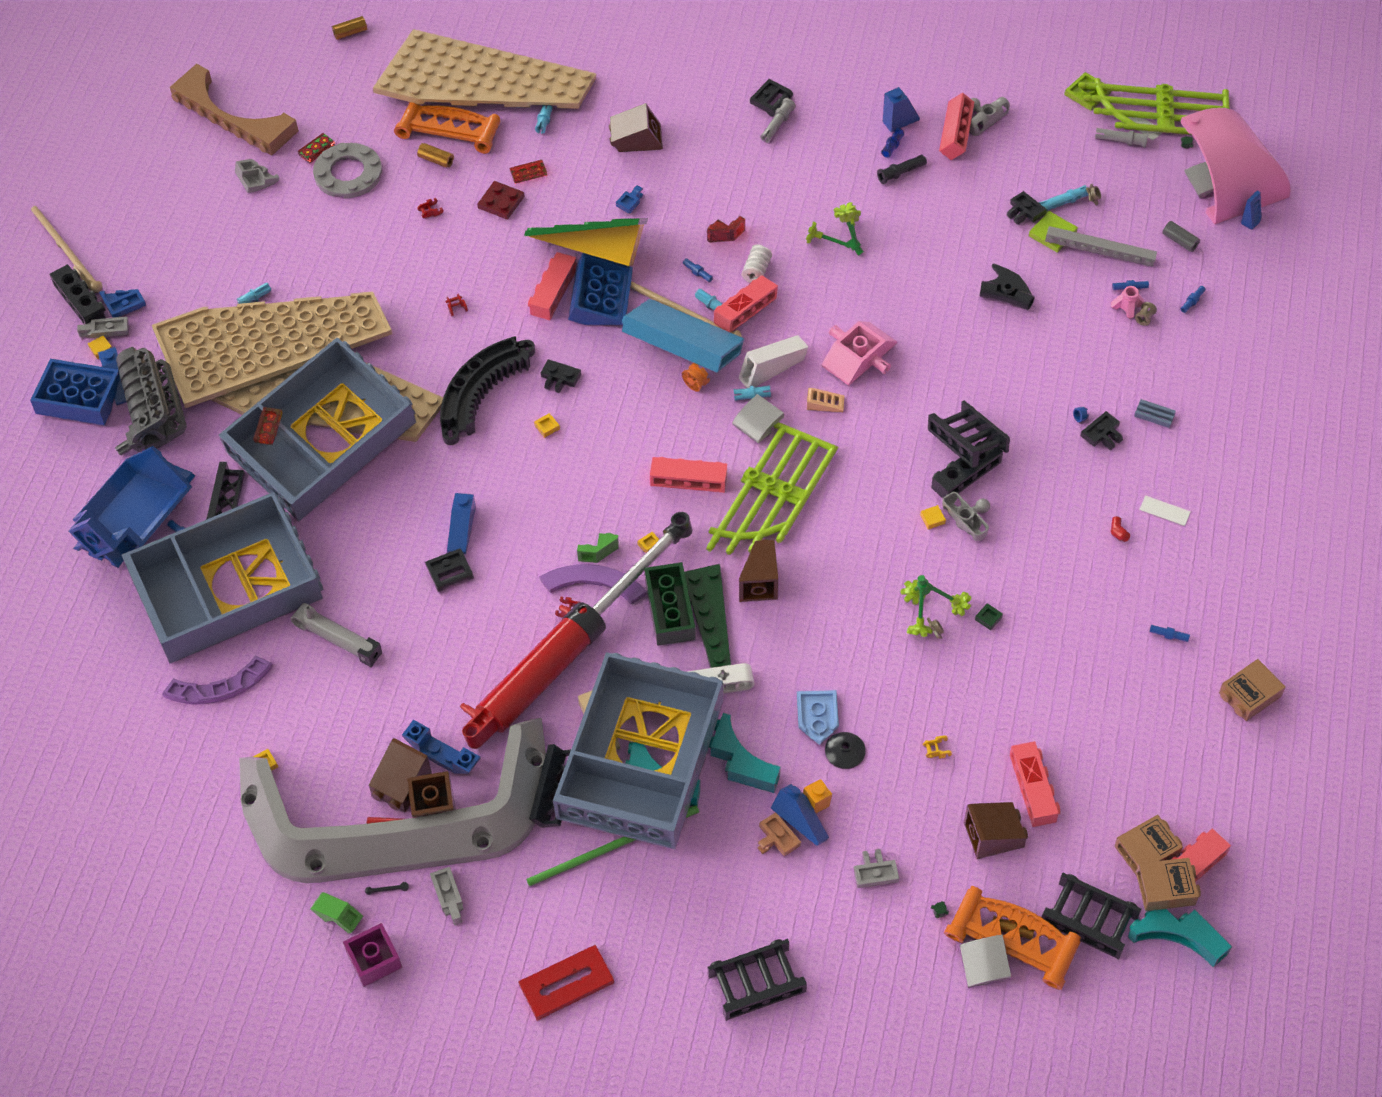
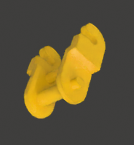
[923,735,952,759]

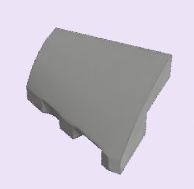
[235,159,279,193]

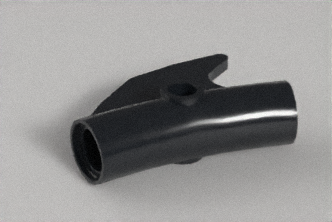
[979,264,1035,311]

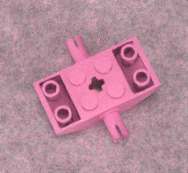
[822,321,897,386]

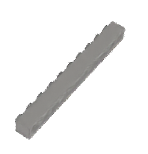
[1045,226,1157,267]

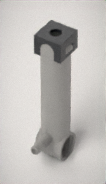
[290,603,382,667]

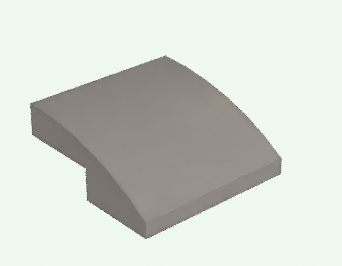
[1184,162,1214,198]
[732,394,784,443]
[960,934,1011,988]

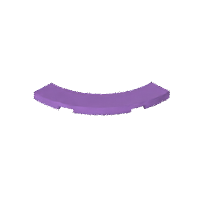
[539,564,647,604]
[162,655,273,704]

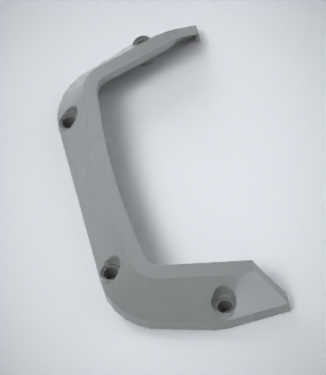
[239,718,546,883]

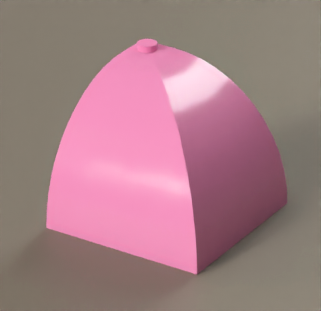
[1181,108,1291,224]

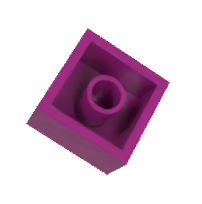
[343,923,403,987]

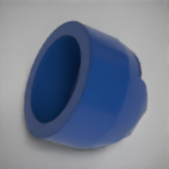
[1073,407,1089,422]

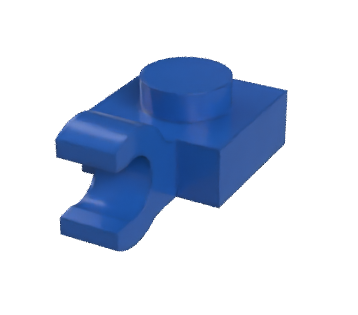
[616,185,643,214]

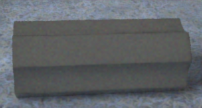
[1162,221,1200,252]

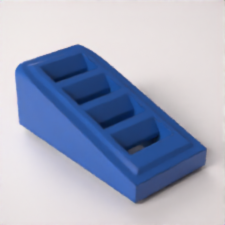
[1241,190,1262,230]

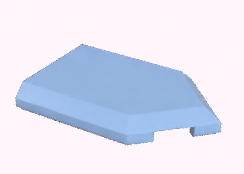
[797,690,839,745]

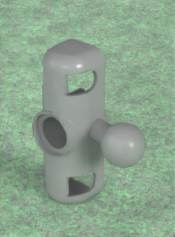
[969,97,1010,136]
[942,492,990,541]

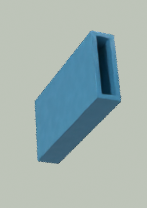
[622,299,744,373]

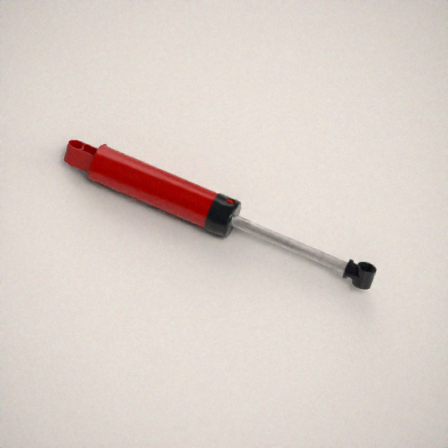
[460,512,693,749]

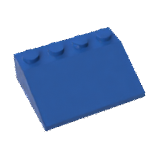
[568,253,633,325]
[30,358,119,426]

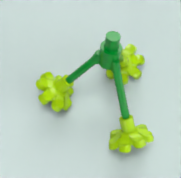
[806,202,864,256]
[900,575,971,637]

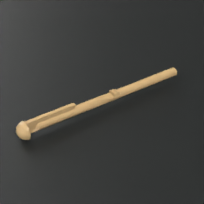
[31,206,103,293]
[630,281,742,337]

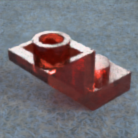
[707,216,745,243]

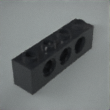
[49,264,106,324]
[931,438,1003,498]

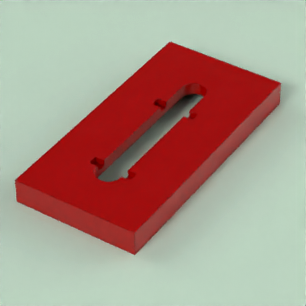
[518,944,614,1021]

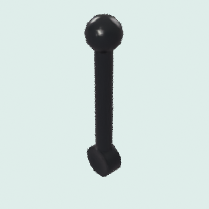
[365,882,409,895]

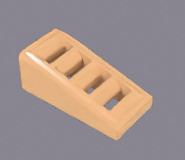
[807,388,845,412]

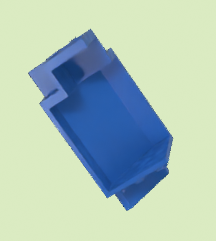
[68,446,195,568]

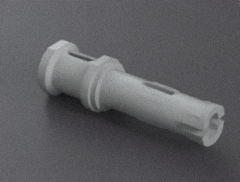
[760,98,796,143]
[1095,128,1148,148]

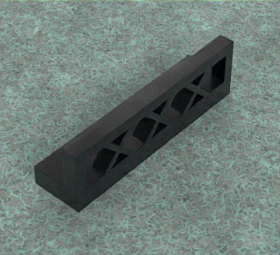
[206,462,245,520]
[529,744,571,828]

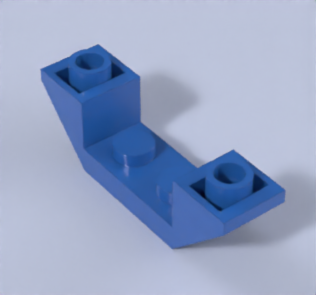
[402,719,480,774]

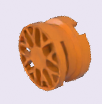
[682,363,710,392]

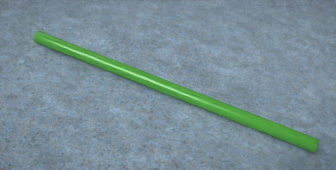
[526,805,699,887]

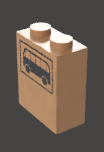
[1219,659,1285,721]
[1114,814,1183,876]
[1136,858,1201,911]

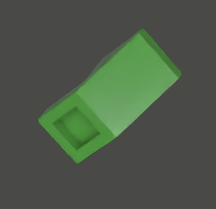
[577,533,619,563]
[310,892,363,934]

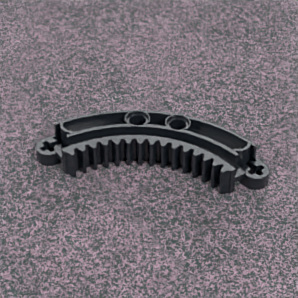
[440,336,535,445]

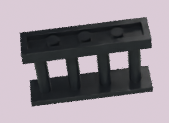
[928,400,1010,468]
[1042,873,1141,959]
[707,938,807,1021]

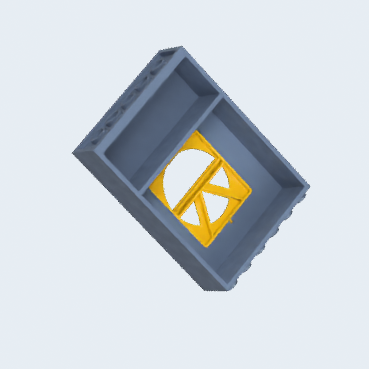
[219,337,416,522]
[122,492,324,664]
[553,652,724,849]

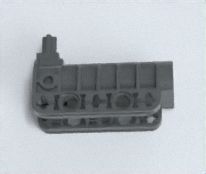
[115,347,186,455]

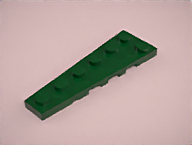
[684,564,731,668]

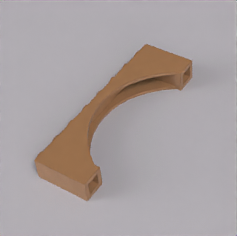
[170,64,299,156]

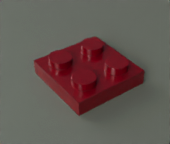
[477,181,525,220]

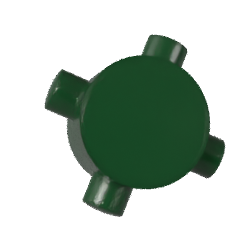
[1180,136,1194,149]
[931,901,949,919]

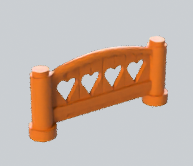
[394,102,501,154]
[944,886,1081,990]

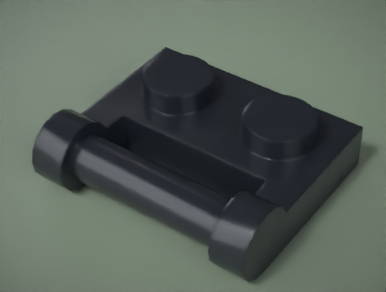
[750,79,794,117]
[425,548,474,592]

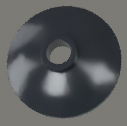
[825,732,865,769]

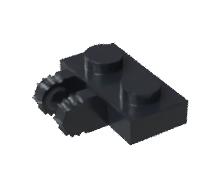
[1007,191,1047,225]
[541,359,581,393]
[1080,411,1123,450]

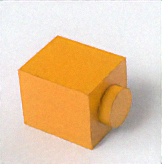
[803,779,832,813]

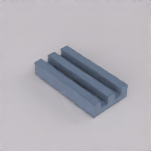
[1134,399,1176,428]

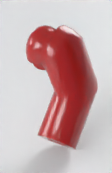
[1111,516,1130,542]

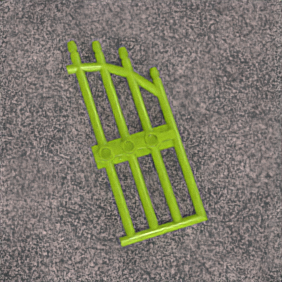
[1078,78,1230,135]
[706,422,839,555]

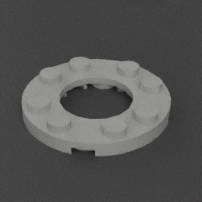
[313,143,382,198]

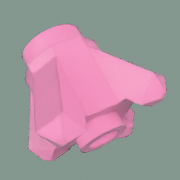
[1111,286,1144,319]

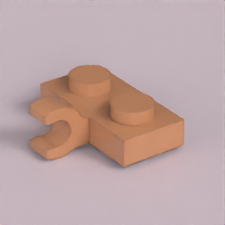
[757,812,801,857]

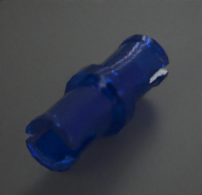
[881,128,905,158]

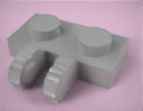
[854,849,899,888]

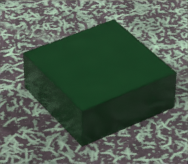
[975,603,1003,631]

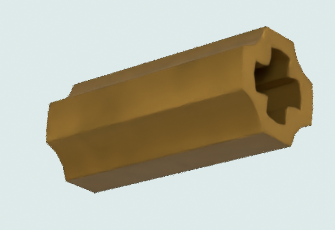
[331,16,367,40]
[417,143,454,168]

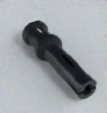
[877,154,927,184]

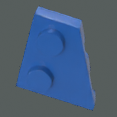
[99,289,146,318]

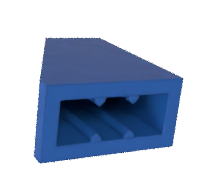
[882,87,920,132]

